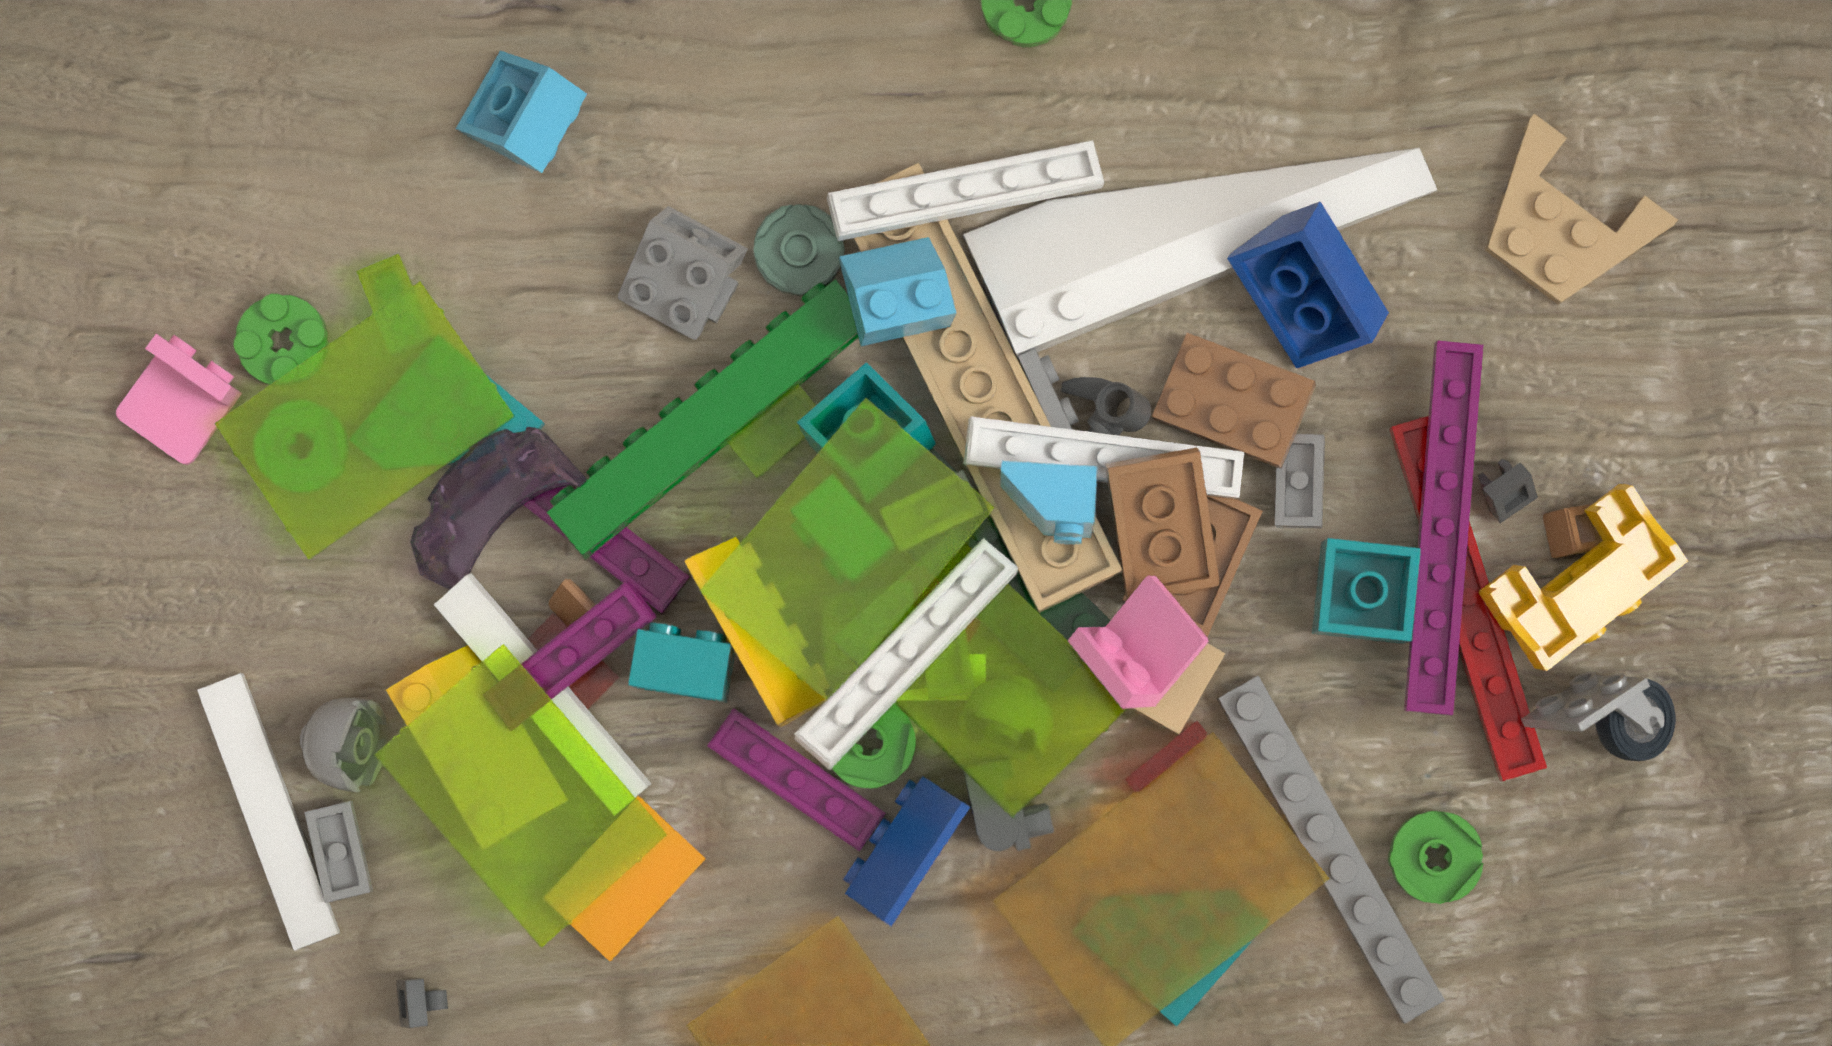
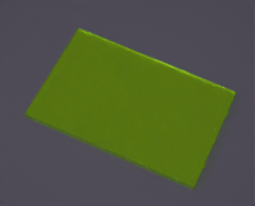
[214,281,515,560]
[700,398,995,700]
[833,531,1129,818]
[374,644,667,948]

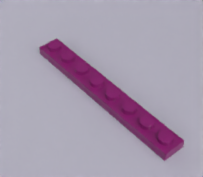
[1404,340,1484,716]

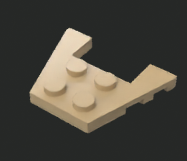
[1485,114,1678,305]

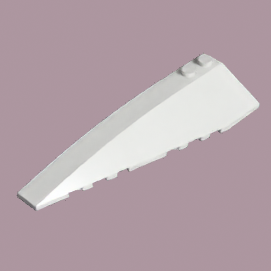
[963,148,1437,360]

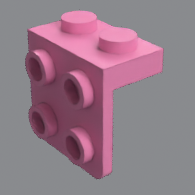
[116,334,242,465]

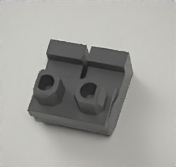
[962,758,1054,851]

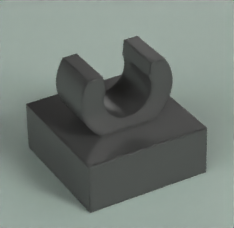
[1478,459,1538,523]
[396,978,448,1028]

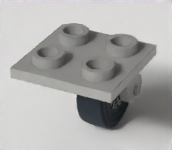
[1521,672,1676,761]

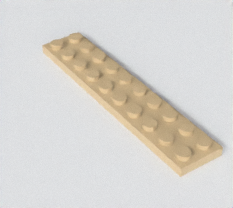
[853,163,1123,613]

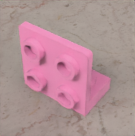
[1068,576,1208,709]

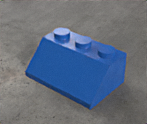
[1227,201,1389,369]
[843,776,970,926]

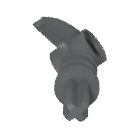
[1061,377,1151,436]

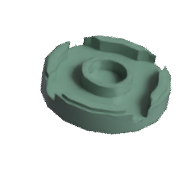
[753,204,845,296]

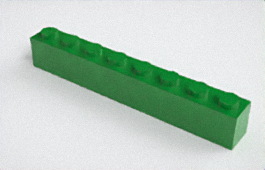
[547,279,859,560]

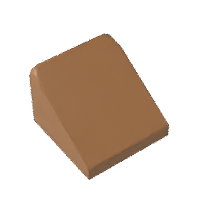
[1543,504,1603,558]
[548,579,596,627]

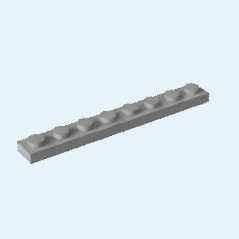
[1217,676,1445,1024]

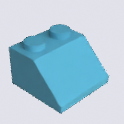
[456,50,587,173]
[839,237,956,346]
[1000,461,1097,545]

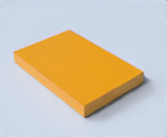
[543,795,707,962]

